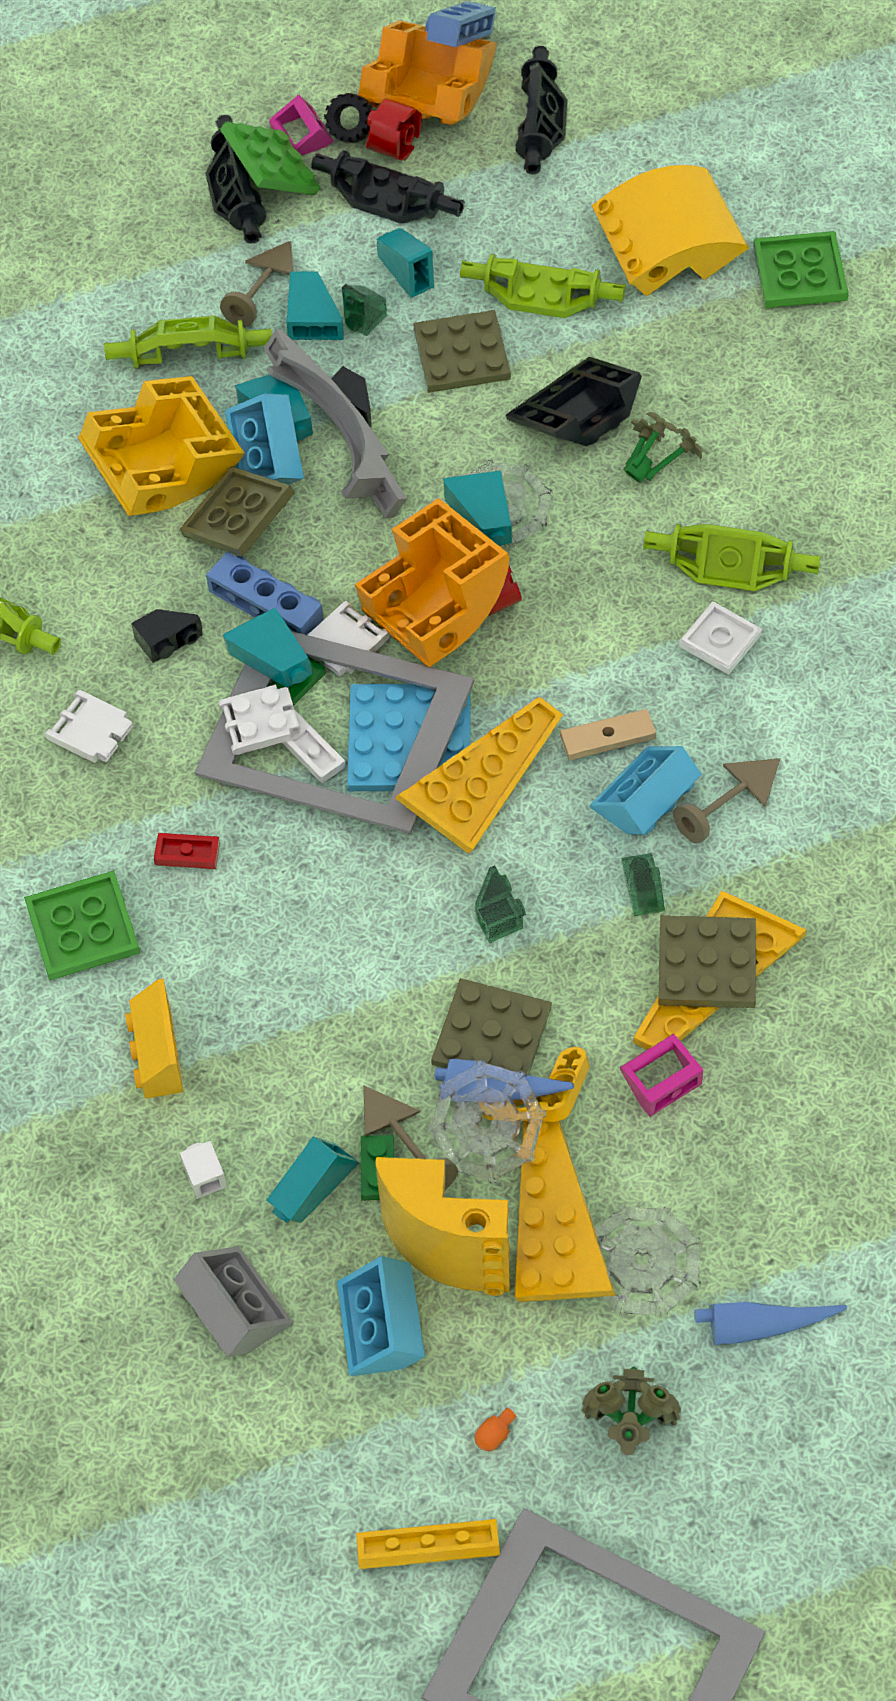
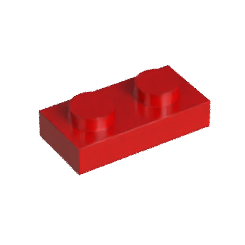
[154,833,220,869]

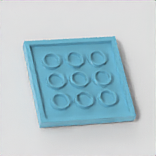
[347,684,471,791]

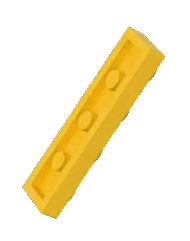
[356,1519,500,1569]

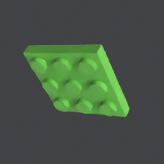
[220,122,321,195]
[753,231,849,308]
[24,870,140,981]

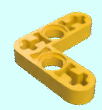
[479,1047,590,1122]

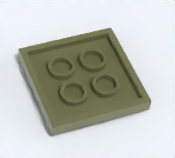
[413,310,511,393]
[180,466,295,557]
[658,915,756,1008]
[431,978,552,1075]

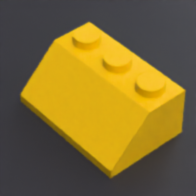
[125,978,183,1099]

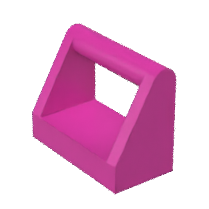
[269,94,334,156]
[620,1034,703,1117]

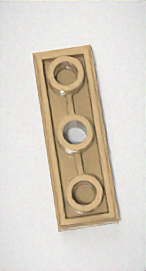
[560,709,656,761]

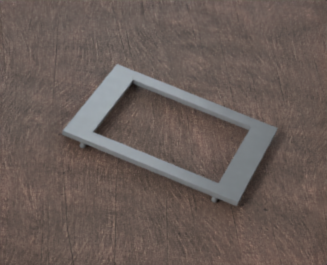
[195,631,475,834]
[421,1508,766,1701]

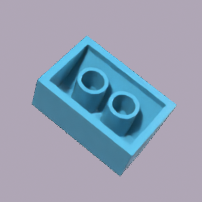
[225,393,304,485]
[589,746,702,835]
[337,1256,425,1376]

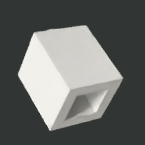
[180,1141,227,1199]

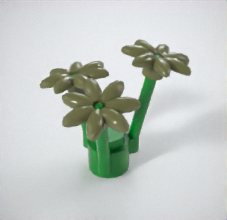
[623,412,703,483]

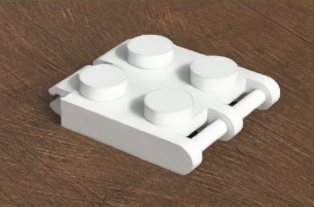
[308,601,391,677]
[218,685,301,755]
[44,690,133,763]

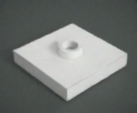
[679,601,762,675]

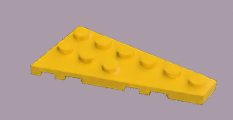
[395,696,563,854]
[633,891,806,1057]
[515,1121,616,1302]

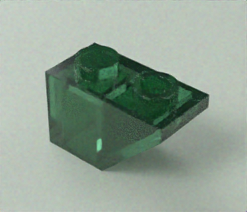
[342,284,387,336]
[475,865,526,943]

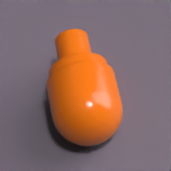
[474,1408,517,1451]

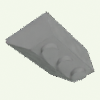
[173,1246,293,1357]

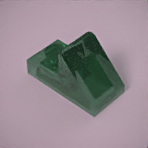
[621,853,665,916]

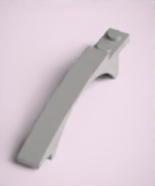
[264,329,407,518]

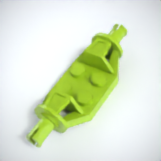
[460,254,626,318]
[104,315,272,369]
[643,524,821,591]
[0,597,61,655]

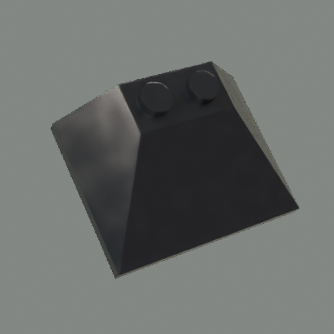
[505,356,642,446]

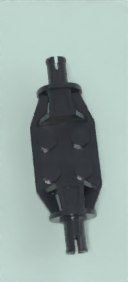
[515,45,568,174]
[205,115,267,244]
[311,151,465,224]

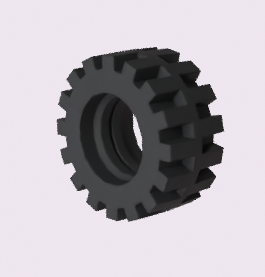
[324,93,373,143]

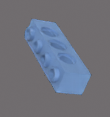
[425,1,496,47]
[206,551,323,635]

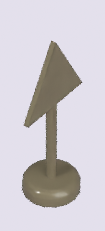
[220,240,294,327]
[673,758,781,843]
[363,1086,458,1190]

